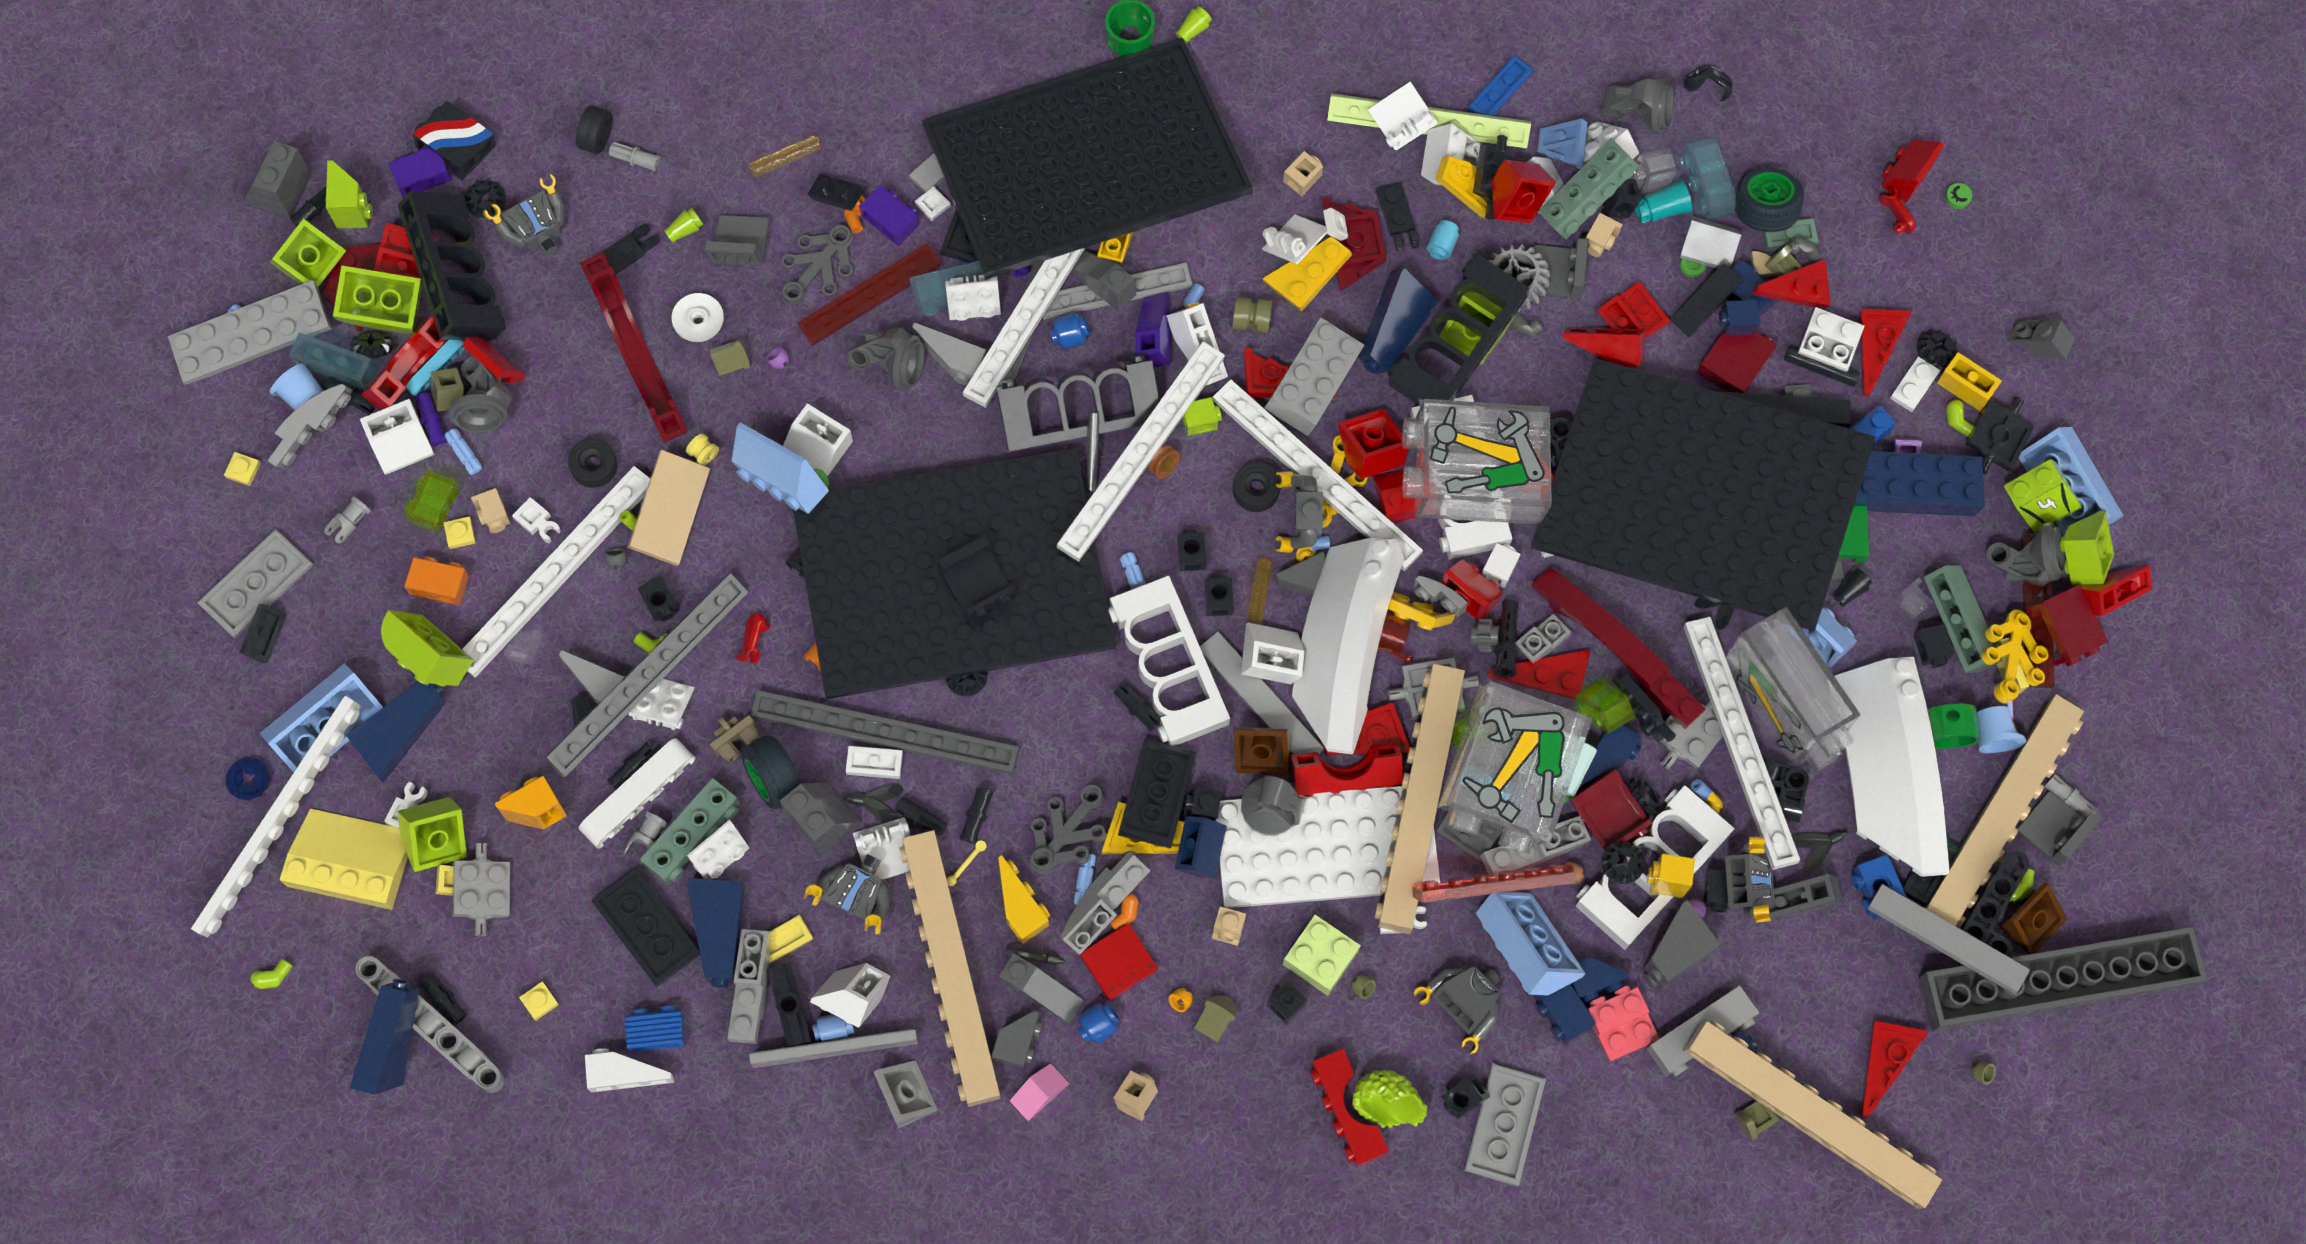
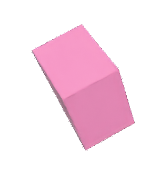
[1010,1063,1069,1121]

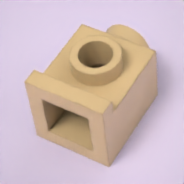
[1283,151,1323,197]
[1586,213,1623,257]
[471,488,511,533]
[1212,907,1246,946]
[1113,1071,1158,1121]

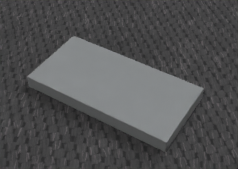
[197,529,313,639]
[1464,1063,1546,1187]

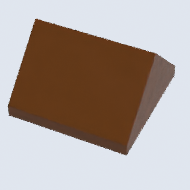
[1233,727,1292,775]
[2000,882,2067,955]

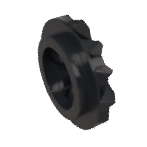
[464,179,506,218]
[1916,329,1959,366]
[350,331,393,359]
[945,672,988,696]
[1629,775,1660,815]
[1601,840,1646,884]

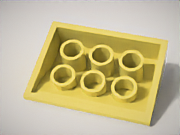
[280,809,408,910]

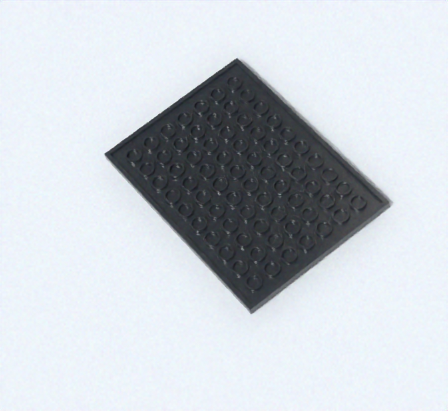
[922,38,1253,280]
[1531,358,1876,631]
[793,448,1116,700]

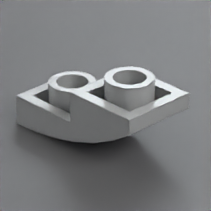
[1414,576,1468,617]
[1515,614,1572,663]

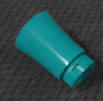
[1635,179,1692,224]

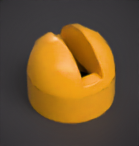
[1169,988,1193,1012]

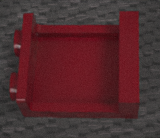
[1697,332,1778,393]
[2027,585,2108,667]
[1568,768,1652,851]

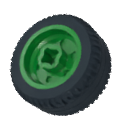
[1734,168,1804,232]
[741,735,801,809]

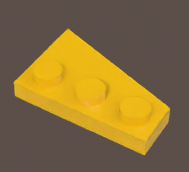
[1435,156,1487,218]
[1262,236,1352,312]
[1388,592,1456,630]
[1102,802,1184,854]

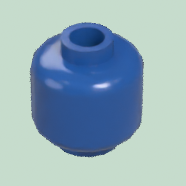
[1050,312,1090,350]
[1078,1002,1120,1044]

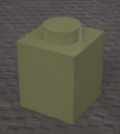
[431,368,463,412]

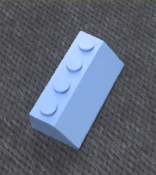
[732,422,829,514]
[2019,427,2124,536]
[1783,607,1857,668]
[260,663,383,772]
[1476,891,1585,995]

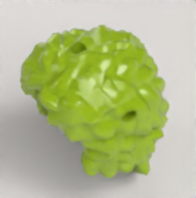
[1352,1069,1427,1128]

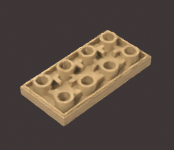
[627,450,710,566]

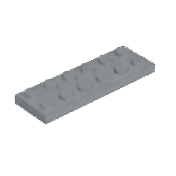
[168,280,332,385]

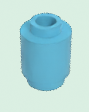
[1427,220,1459,260]

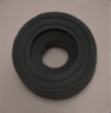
[576,105,613,154]
[568,438,618,488]
[1233,462,1280,512]

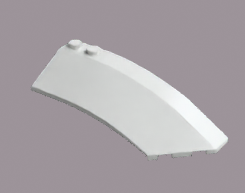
[1292,537,1404,754]
[1830,657,1949,877]

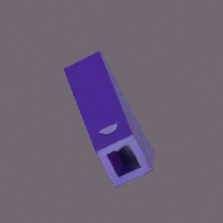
[1135,293,1171,367]

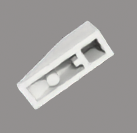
[1166,304,1228,385]
[585,1049,674,1092]

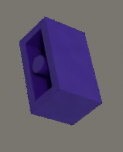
[388,147,451,198]
[859,185,919,246]

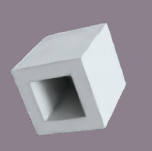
[1482,543,1520,588]

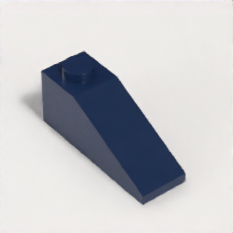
[1577,720,1642,791]

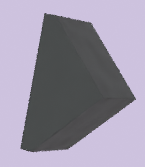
[1275,552,1325,597]

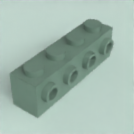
[1538,138,1640,239]
[1924,566,2003,673]
[640,778,740,885]

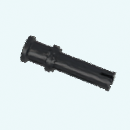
[1492,599,1519,678]

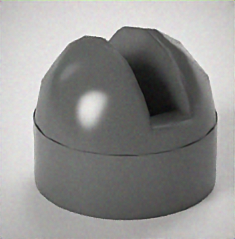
[604,547,627,569]

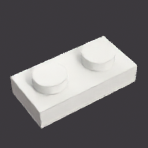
[1890,357,1940,412]
[846,746,903,779]

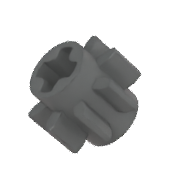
[1471,619,1500,652]

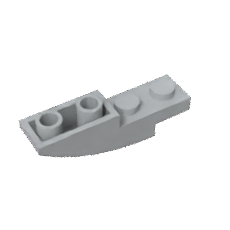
[268,384,353,469]
[1480,816,1591,880]
[1061,851,1150,955]
[727,929,770,1044]

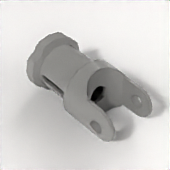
[324,496,371,543]
[624,812,668,863]

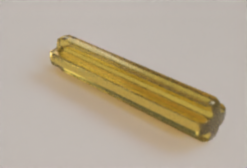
[749,135,821,177]
[1245,558,1272,630]

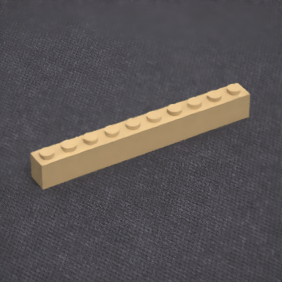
[1375,664,1465,934]
[1924,694,2084,928]
[899,830,1001,1107]
[1683,1021,1942,1209]

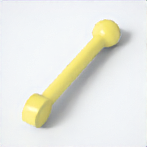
[946,841,986,886]

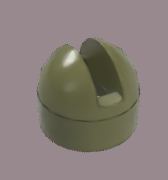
[1351,975,1376,999]
[1971,1061,1996,1085]

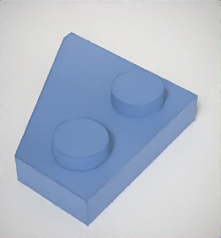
[1538,118,1587,168]

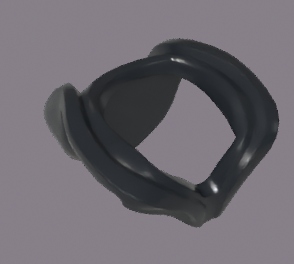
[1683,65,1733,102]

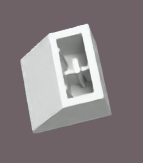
[1577,121,1639,170]
[1421,123,1482,185]
[1798,307,1864,372]
[360,399,434,475]
[783,404,853,476]
[1241,623,1305,684]
[810,963,890,1028]

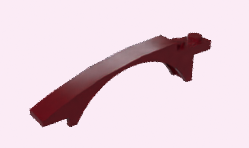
[579,253,688,443]
[1531,567,1706,730]

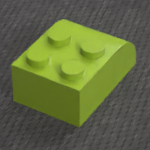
[333,266,422,334]
[381,610,474,687]

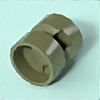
[1232,296,1272,334]

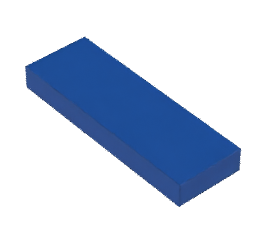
[1467,55,1534,116]

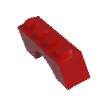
[361,315,446,411]
[1291,743,1403,797]
[1309,1049,1389,1168]

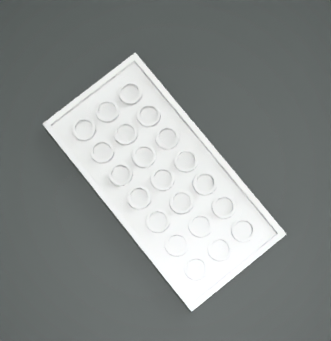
[1216,786,1441,908]

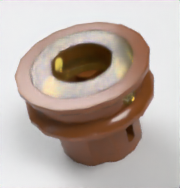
[1148,445,1180,479]

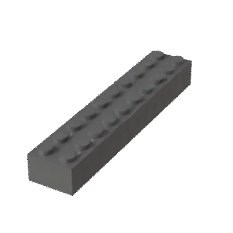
[1919,927,2207,1032]

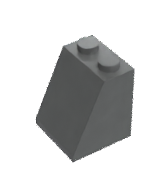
[243,141,312,218]
[780,782,862,856]
[1643,900,1721,992]

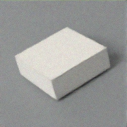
[915,186,951,221]
[1323,208,1348,241]

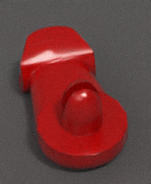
[1879,187,1916,234]
[736,613,771,664]

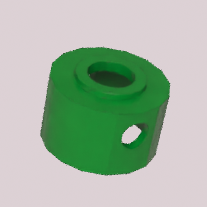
[1105,0,1155,57]
[1927,704,1980,749]

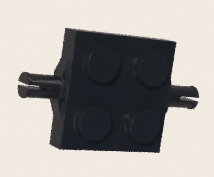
[1473,135,1522,220]
[1965,397,2035,474]
[1612,674,1676,742]

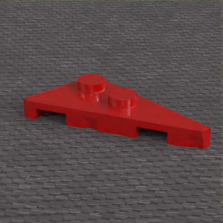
[1752,260,1831,308]
[1859,309,1911,397]
[1243,348,1337,398]
[1488,650,1590,700]
[1860,1021,1927,1118]

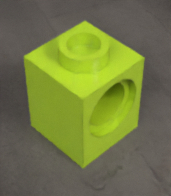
[1182,398,1222,436]

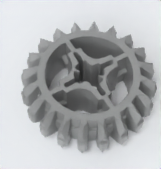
[1488,244,1550,312]

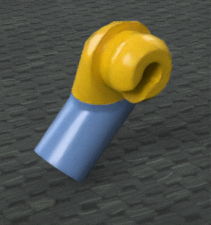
[1183,283,1205,308]
[1296,536,1330,562]
[1690,779,1723,814]

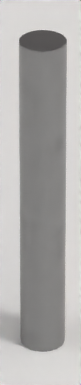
[1086,413,1099,492]

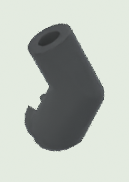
[1788,236,1820,262]
[1511,311,1543,337]

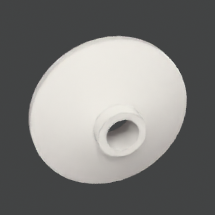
[672,293,724,342]

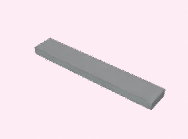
[1043,262,1193,320]
[1200,632,1324,755]
[1868,884,2030,995]
[749,1029,918,1068]

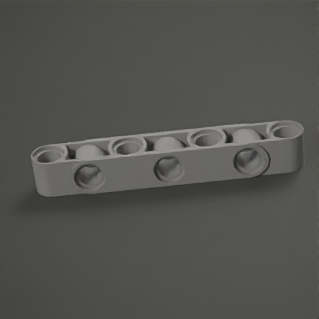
[355,956,505,1093]

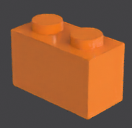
[404,556,469,605]

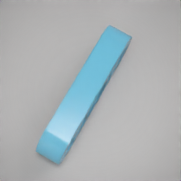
[406,340,465,397]

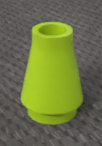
[1175,6,1212,44]
[664,208,704,243]

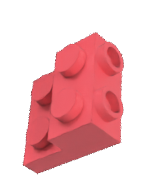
[1587,986,1660,1062]

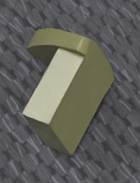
[1765,244,1803,278]
[710,338,750,376]
[1194,996,1236,1042]
[1733,1101,1780,1142]

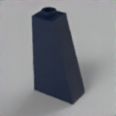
[1358,268,1439,374]
[346,681,446,782]
[687,878,745,988]
[350,979,420,1095]

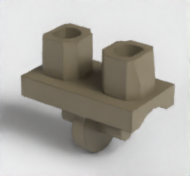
[710,715,760,764]

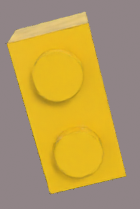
[1937,352,2002,412]
[1647,854,1695,898]

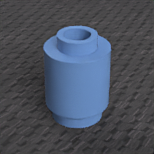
[812,1014,855,1042]

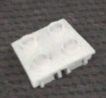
[1368,82,1438,150]
[1262,215,1327,264]
[945,275,1001,321]
[628,679,695,730]
[853,817,910,880]
[687,820,749,880]

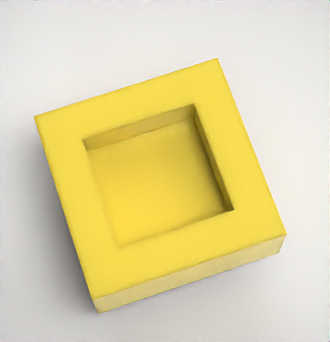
[224,452,261,486]
[444,517,476,549]
[435,865,453,896]
[519,981,559,1021]

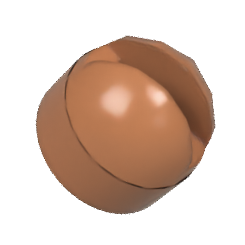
[1561,862,1585,885]

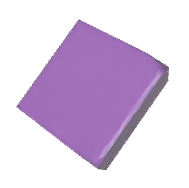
[1892,437,1922,454]

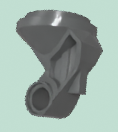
[1601,78,1674,134]
[847,327,925,391]
[449,356,511,433]
[1986,523,2065,586]
[1241,776,1306,836]

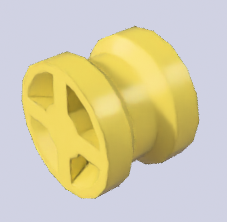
[686,433,719,466]

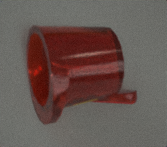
[1377,613,1414,663]

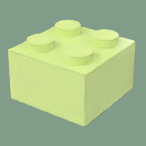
[1283,915,1361,996]

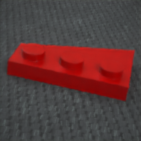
[1320,702,1410,755]

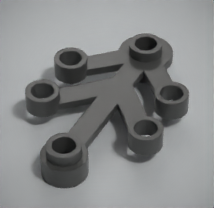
[781,225,854,305]
[1030,785,1107,875]

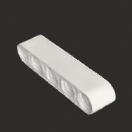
[579,738,695,849]

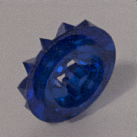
[226,758,271,801]

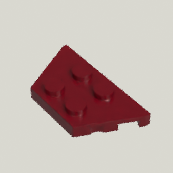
[1322,197,1386,291]
[322,243,381,332]

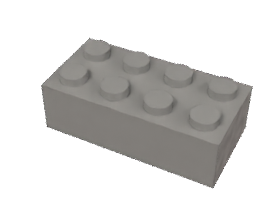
[1264,317,1364,436]

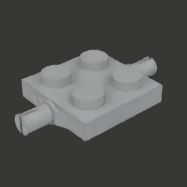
[1387,658,1479,720]
[1660,700,1723,770]
[452,843,510,936]

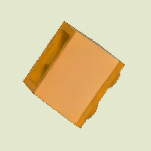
[495,776,567,830]

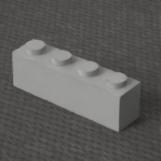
[1647,986,1759,1077]

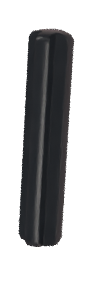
[1784,347,1860,387]

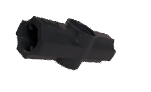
[767,963,812,1047]

